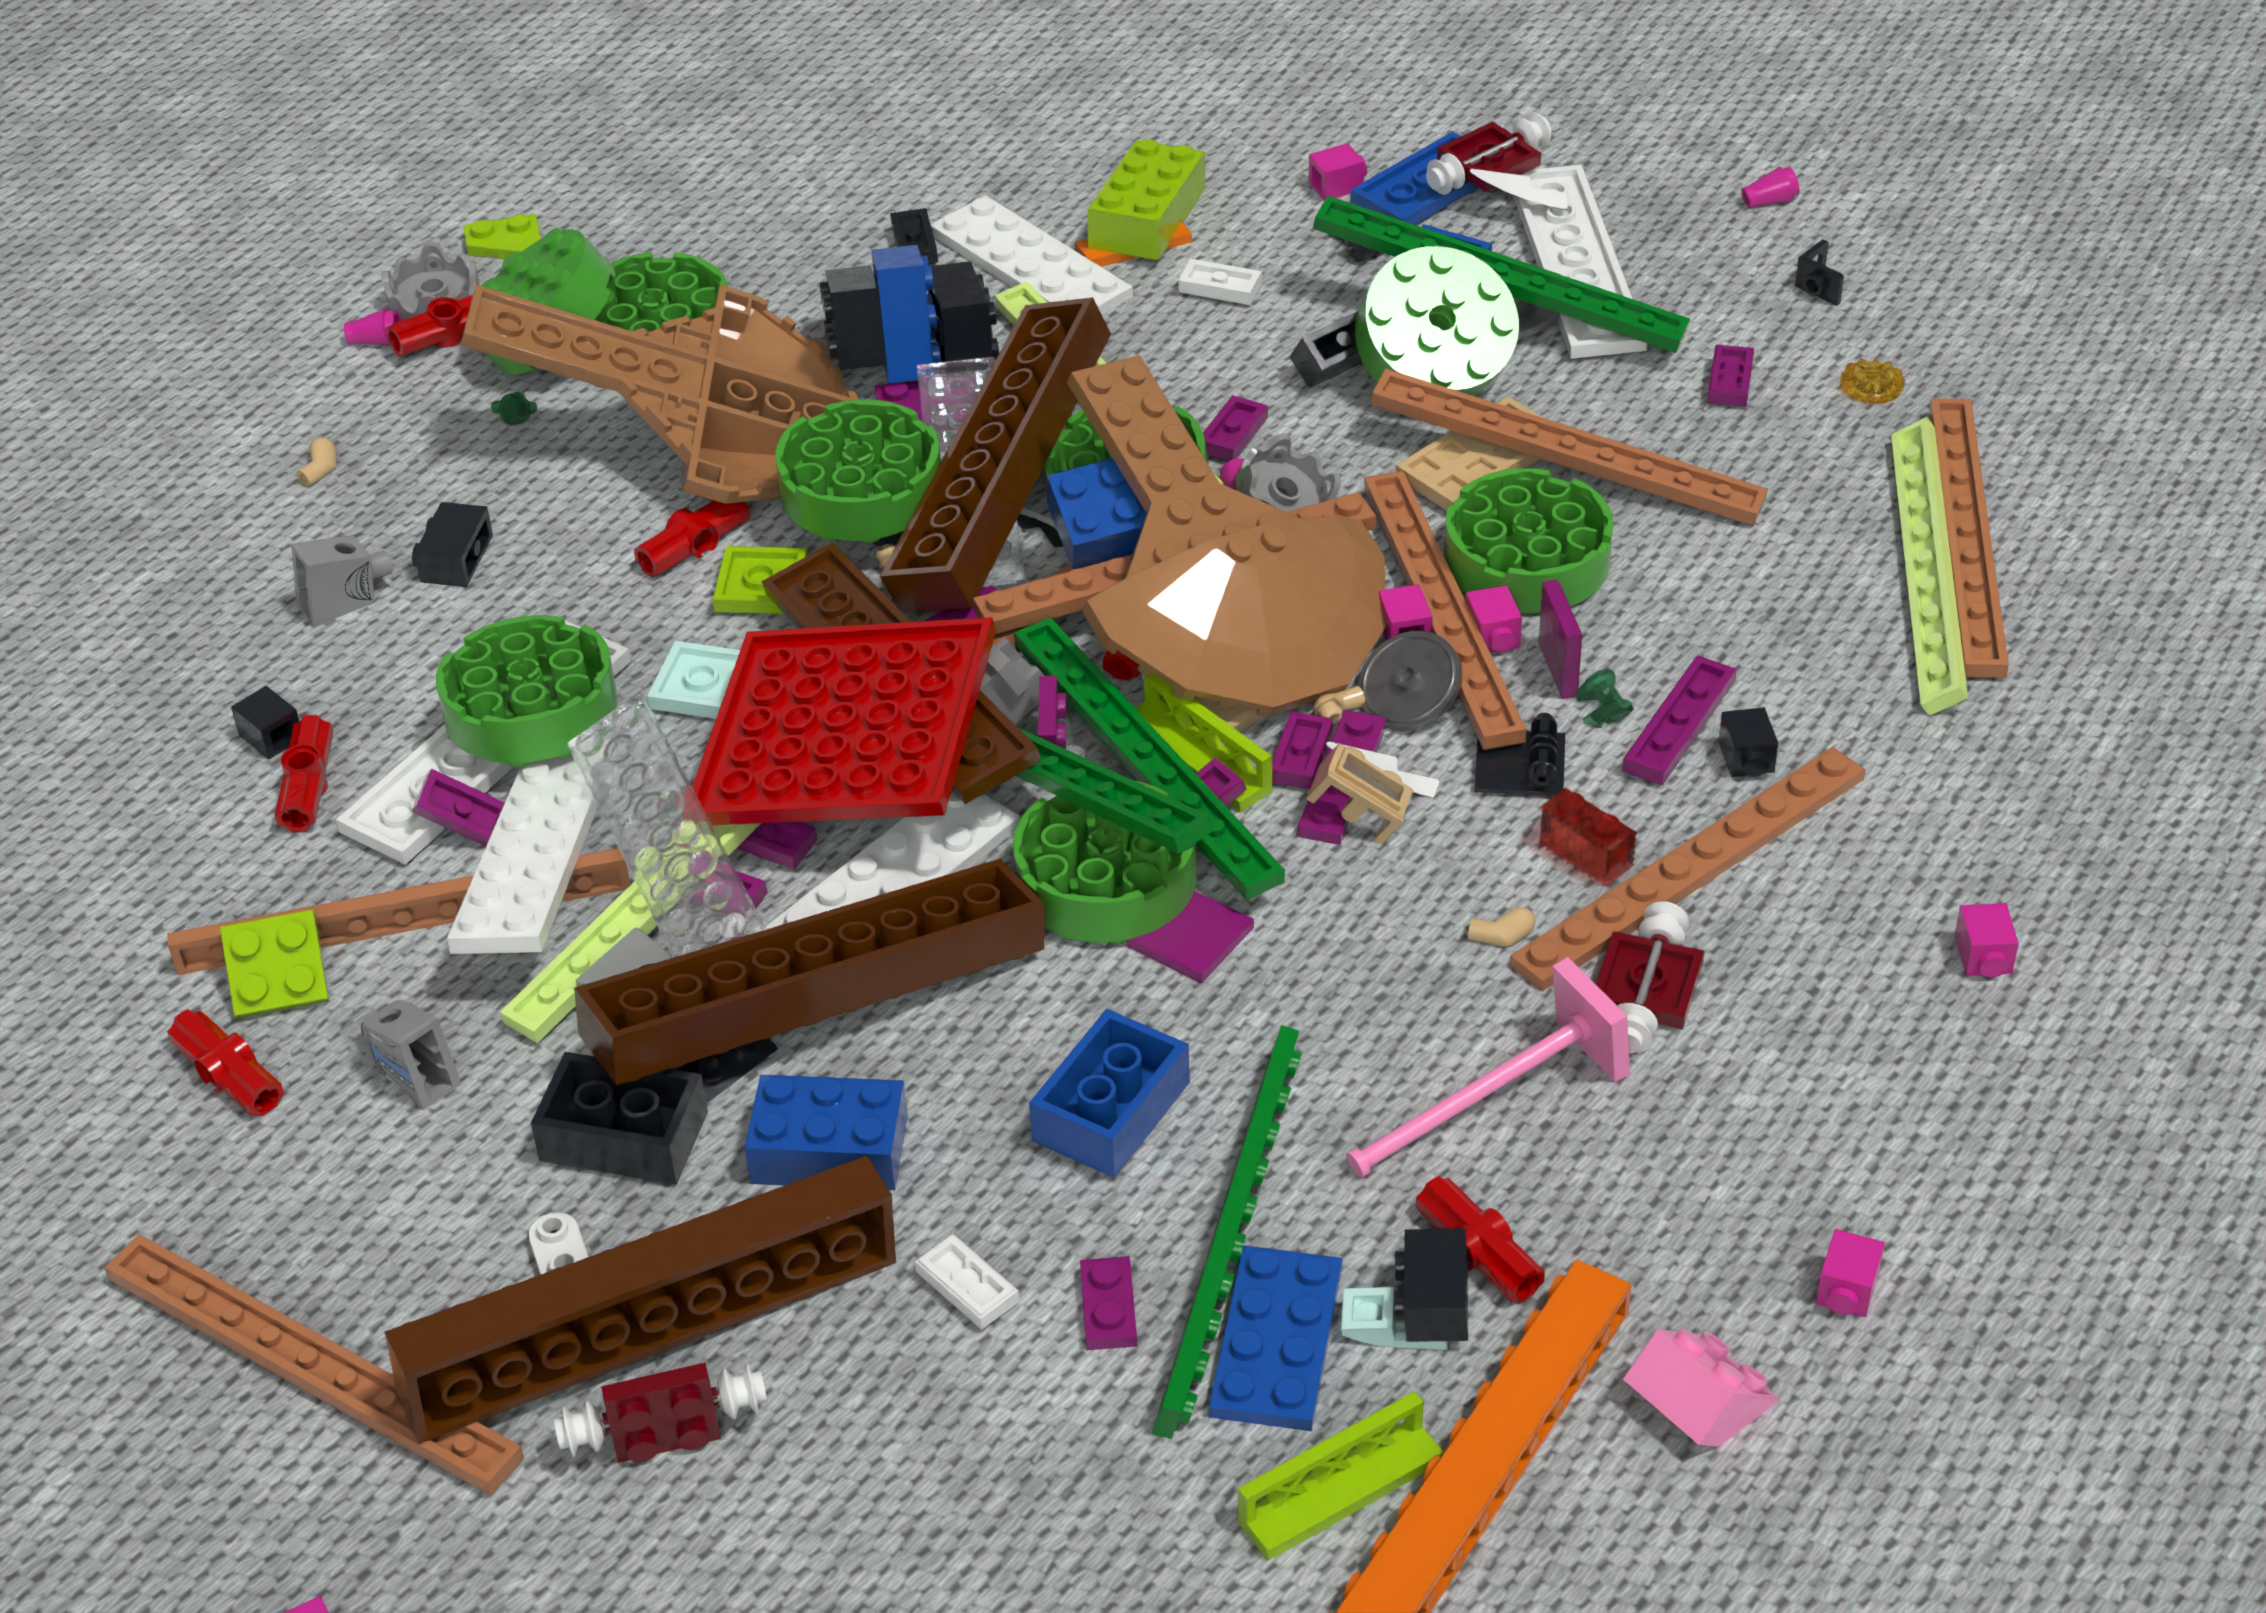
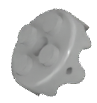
[381,242,480,320]
[1236,433,1342,512]

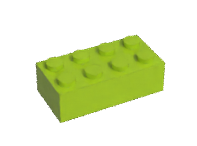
[1088,139,1205,260]

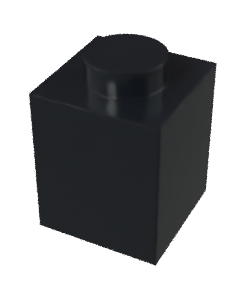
[231,686,299,760]
[1718,707,1778,777]

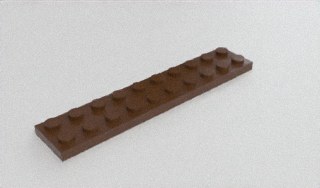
[761,542,1041,804]

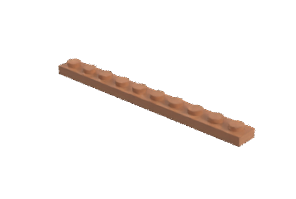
[1370,369,1768,526]
[1929,398,2009,678]
[1364,471,1526,750]
[973,492,1376,634]
[1510,746,1866,991]
[167,847,630,975]
[104,1234,524,1496]

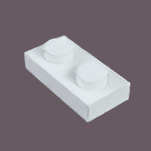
[1178,258,1262,305]

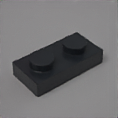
[890,208,938,263]

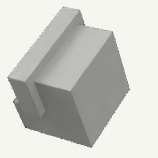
[980,638,1044,725]

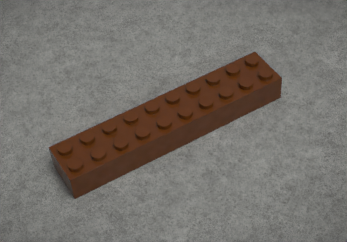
[880,297,1111,613]
[574,859,1045,1085]
[385,1156,896,1444]

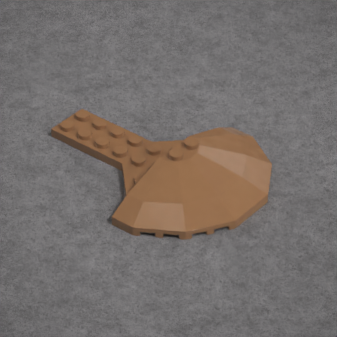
[460,284,859,504]
[1066,355,1386,717]

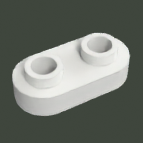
[529,1212,588,1275]

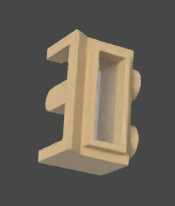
[1306,743,1413,844]

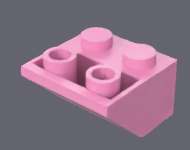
[1623,1328,1779,1447]

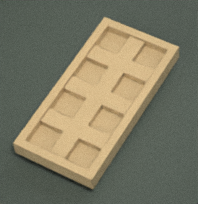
[1395,396,1543,511]

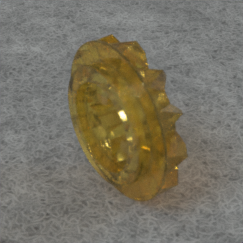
[1840,357,1905,403]

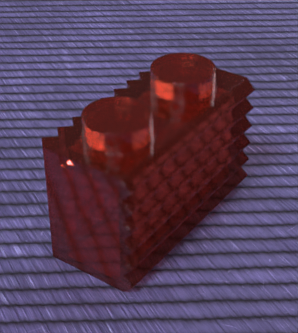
[1539,788,1638,886]

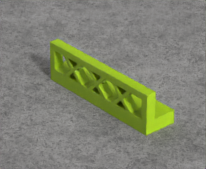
[1135,673,1272,813]
[1238,1391,1444,1561]

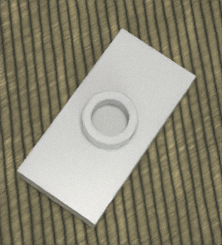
[915,1234,1020,1330]

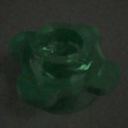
[491,392,537,426]

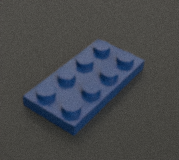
[1350,131,1478,225]
[1209,1245,1343,1431]

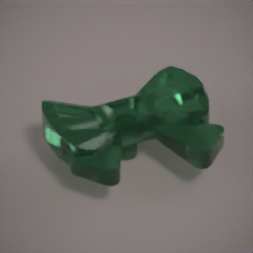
[1575,669,1634,729]

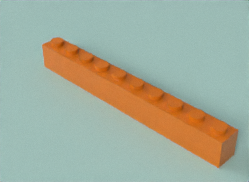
[1328,1259,1632,1613]

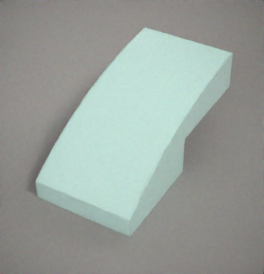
[1341,1287,1448,1350]

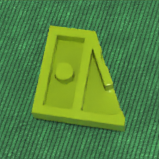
[463,214,541,260]

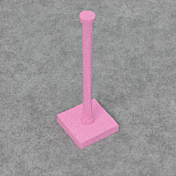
[1346,957,1630,1178]

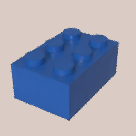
[871,245,941,383]
[1047,458,1146,570]
[1029,1008,1190,1178]
[745,1074,908,1190]

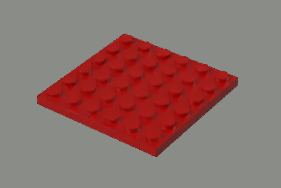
[683,617,996,826]

